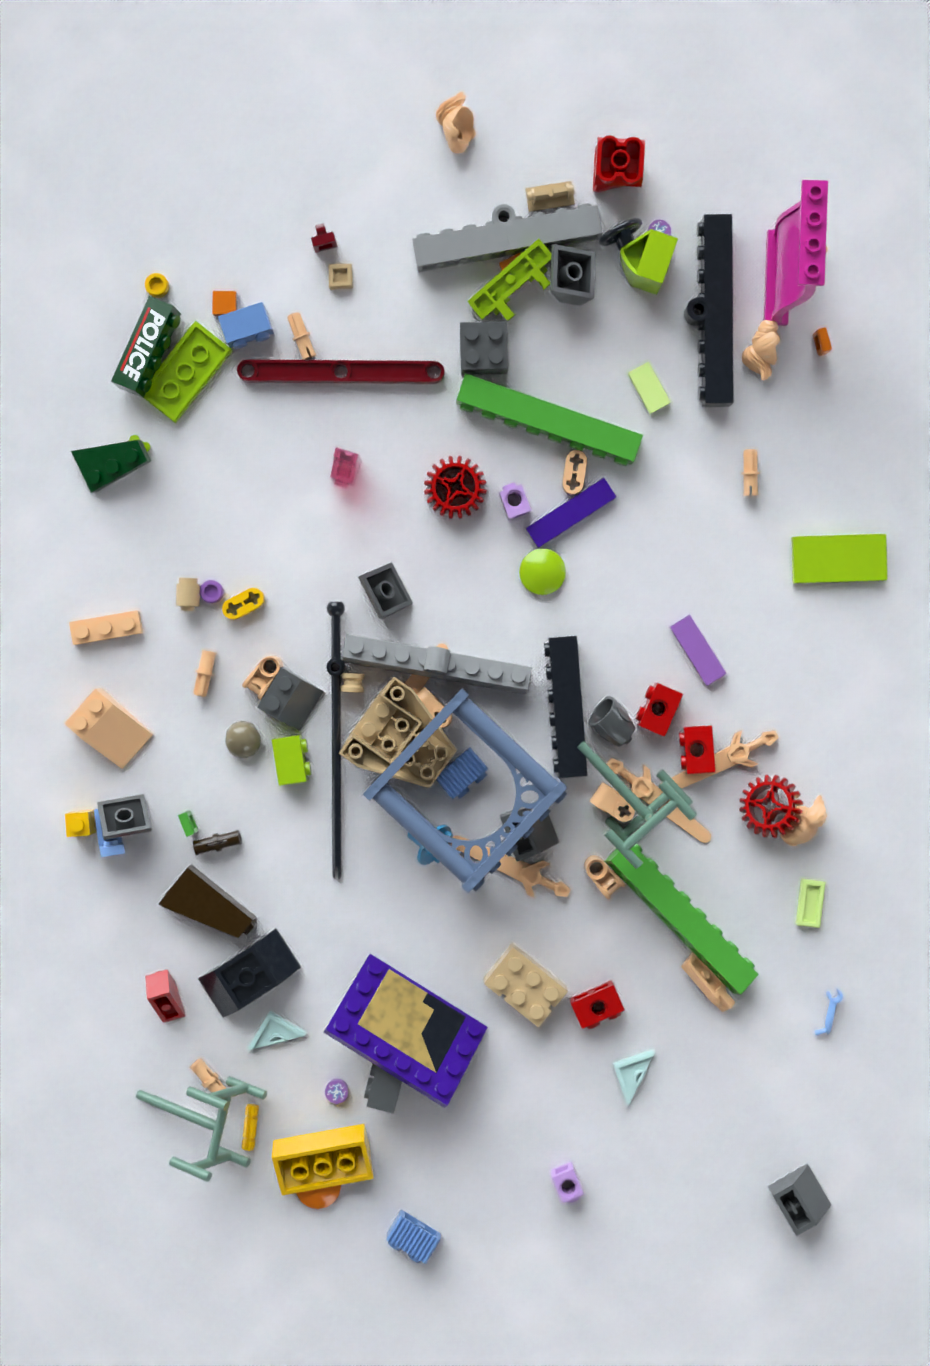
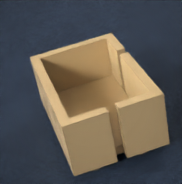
[483,942,568,1028]

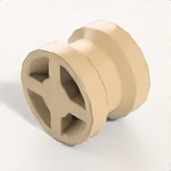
[341,673,365,693]

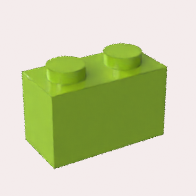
[271,734,312,786]

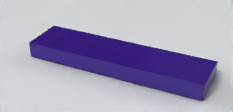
[526,478,616,548]

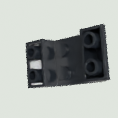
[198,928,301,1017]

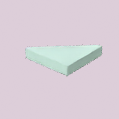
[247,1010,306,1050]
[613,1049,655,1105]

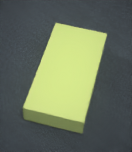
[628,361,671,415]
[795,878,826,928]

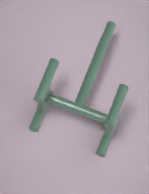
[577,741,697,869]
[136,1076,267,1182]

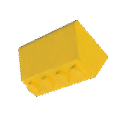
[272,1123,374,1196]

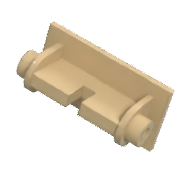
[525,181,575,212]

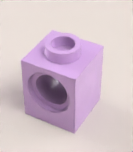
[499,482,531,520]
[550,1161,584,1203]

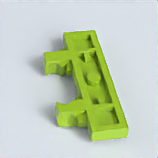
[467,238,552,321]

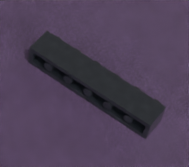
[544,636,588,778]

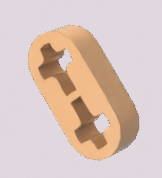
[562,450,587,495]

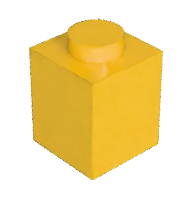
[65,809,97,837]

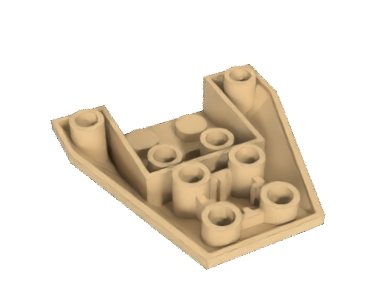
[339,677,457,788]

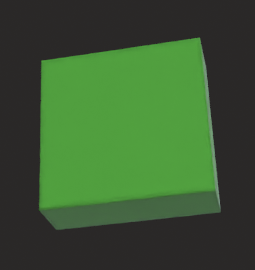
[178,810,198,837]

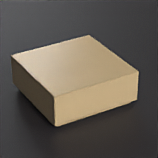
[328,264,353,290]

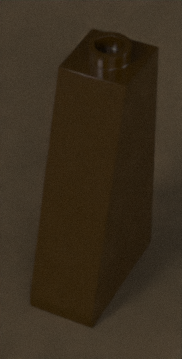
[158,864,256,938]

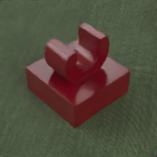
[311,223,338,253]

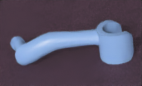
[814,988,843,1036]

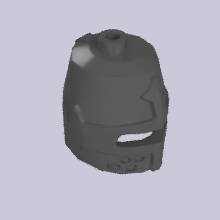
[588,696,635,747]

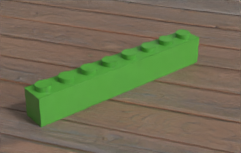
[456,373,643,466]
[604,841,759,995]

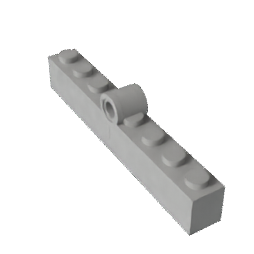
[412,203,603,272]
[342,634,532,694]

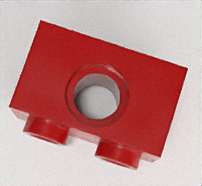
[635,682,683,737]
[679,725,716,774]
[569,980,625,1029]

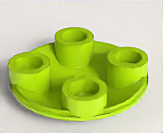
[519,548,566,595]

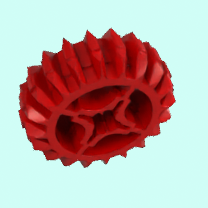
[424,456,487,519]
[739,775,803,838]

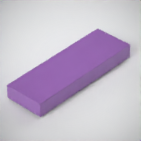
[669,614,727,686]

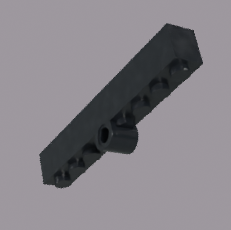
[684,214,734,407]

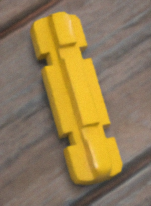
[241,1104,259,1151]

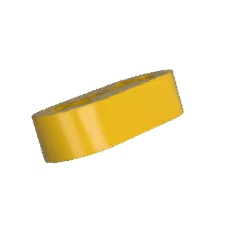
[222,588,265,620]

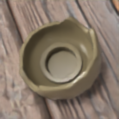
[225,721,261,758]

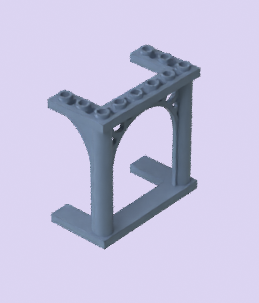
[363,688,568,893]

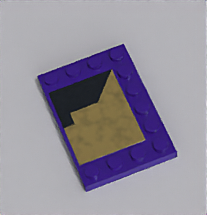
[323,954,488,1108]

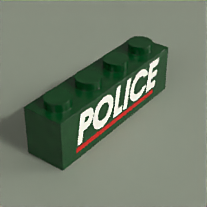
[111,296,181,398]

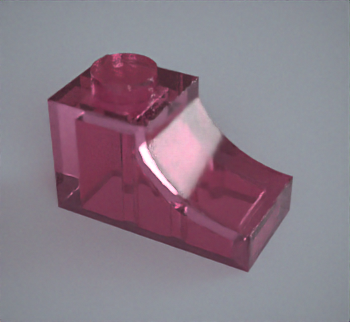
[330,447,362,489]

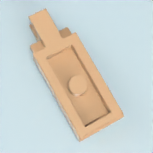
[681,952,735,1012]

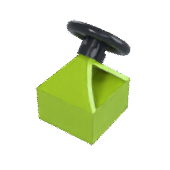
[599,218,678,295]

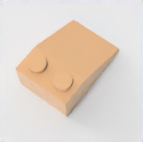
[64,688,154,769]

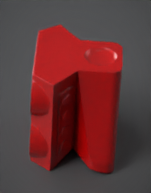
[593,135,645,192]

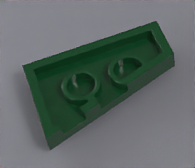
[71,440,151,493]

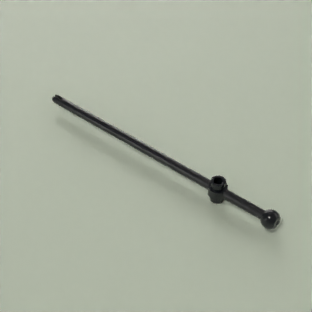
[326,602,346,879]

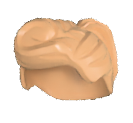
[436,92,476,153]
[742,320,780,381]
[780,795,827,846]

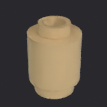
[176,578,200,611]

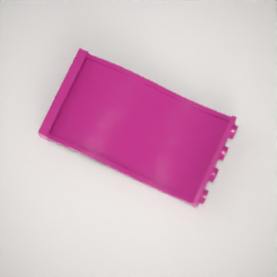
[763,180,828,326]

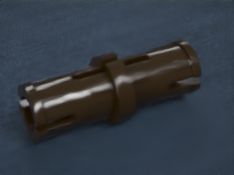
[193,830,242,855]

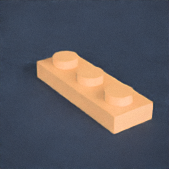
[69,610,143,645]

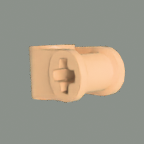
[242,656,283,700]
[417,687,452,728]
[590,782,635,822]
[584,855,626,900]

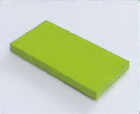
[144,320,233,424]
[791,534,887,584]

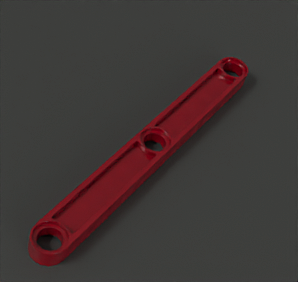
[237,359,445,384]

